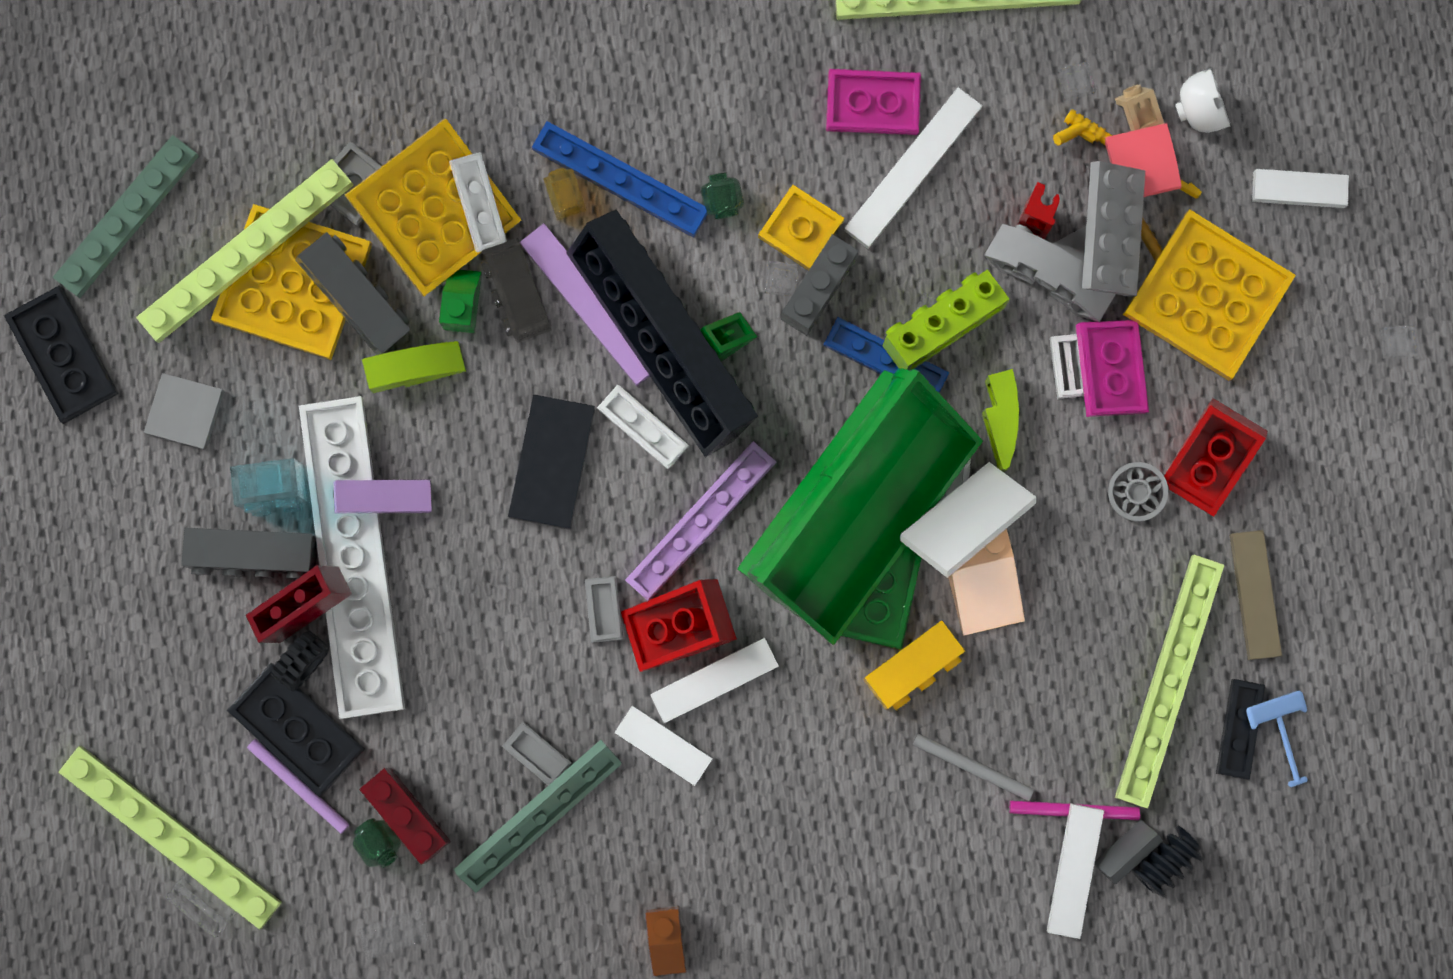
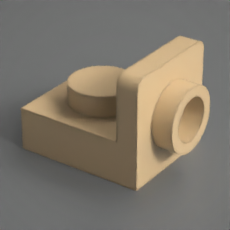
[1115,85,1164,131]

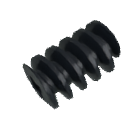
[1131,825,1203,898]

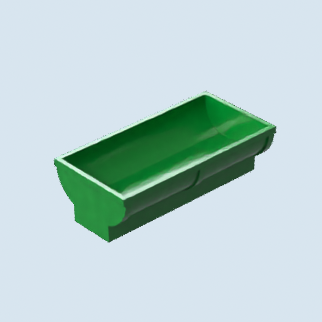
[737,368,983,645]

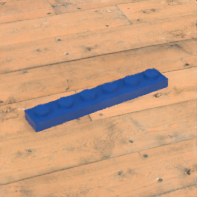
[532,121,709,238]

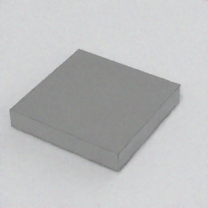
[330,141,382,228]
[143,373,225,450]

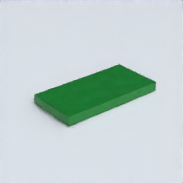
[841,546,921,650]

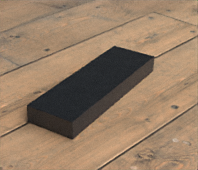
[1216,679,1265,780]

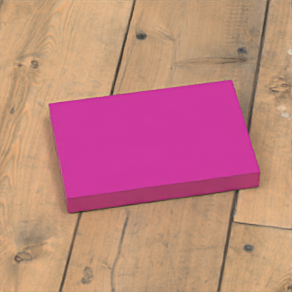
[826,69,921,135]
[1076,320,1149,417]

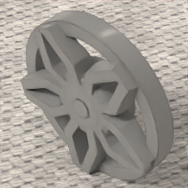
[1108,462,1168,521]

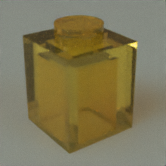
[543,168,586,220]

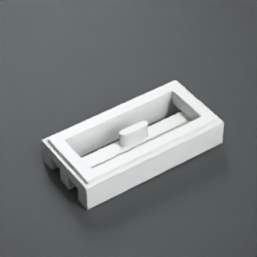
[1050,334,1084,400]

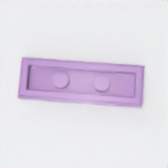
[333,480,432,514]

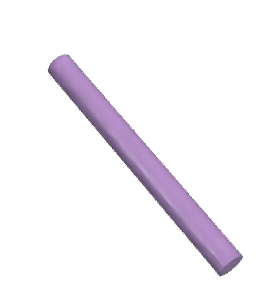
[247,739,350,834]

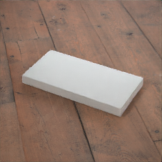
[901,462,1036,578]

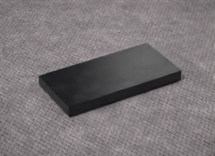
[4,286,119,424]
[508,394,595,530]
[227,663,365,797]

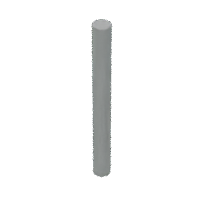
[912,733,1034,801]

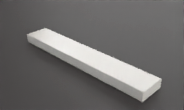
[844,88,982,249]

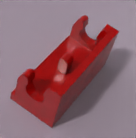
[1017,182,1060,240]

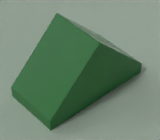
[700,312,757,362]

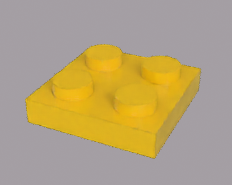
[758,184,844,271]

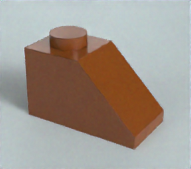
[645,906,686,976]

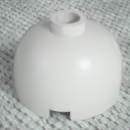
[1175,68,1230,133]

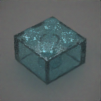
[230,458,311,517]

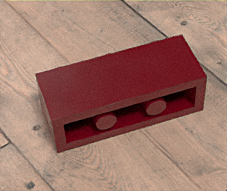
[245,565,352,643]
[359,768,451,865]

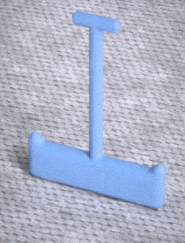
[1246,691,1307,787]

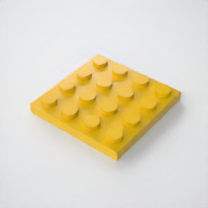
[345,119,522,296]
[211,204,373,360]
[1123,209,1296,381]

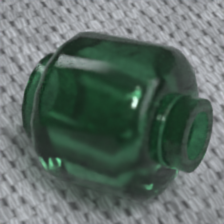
[701,172,744,220]
[352,818,401,868]

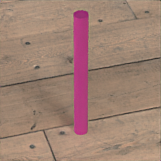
[1009,801,1140,820]

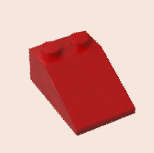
[1160,398,1268,517]
[621,579,737,672]

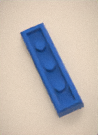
[823,317,949,393]

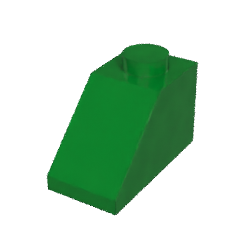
[439,269,482,333]

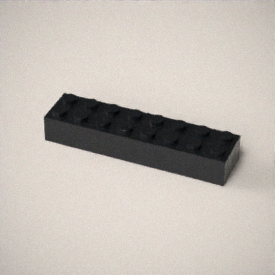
[566,209,758,458]

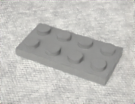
[1082,161,1145,296]

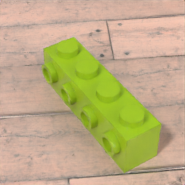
[882,269,1010,371]

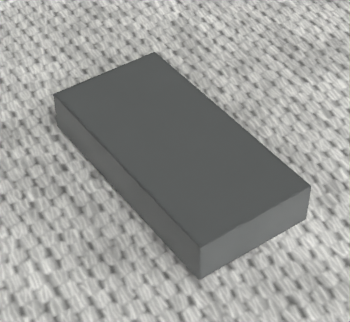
[1094,820,1163,885]

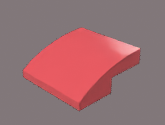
[1105,123,1182,197]

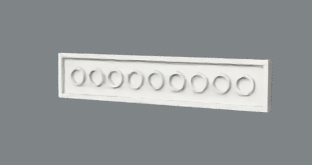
[299,396,405,719]

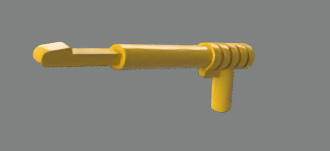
[1053,109,1202,199]

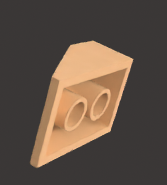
[948,528,1025,636]

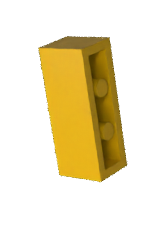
[863,620,965,710]

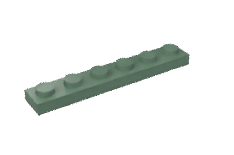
[53,135,199,298]
[453,740,623,893]

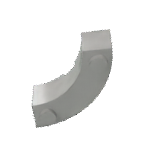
[984,224,1116,322]

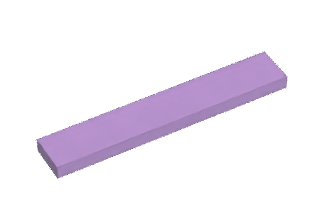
[520,223,649,386]
[625,441,776,601]

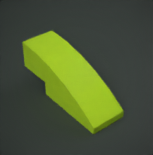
[362,341,466,394]
[982,369,1019,472]

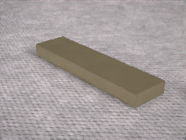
[1230,530,1282,660]

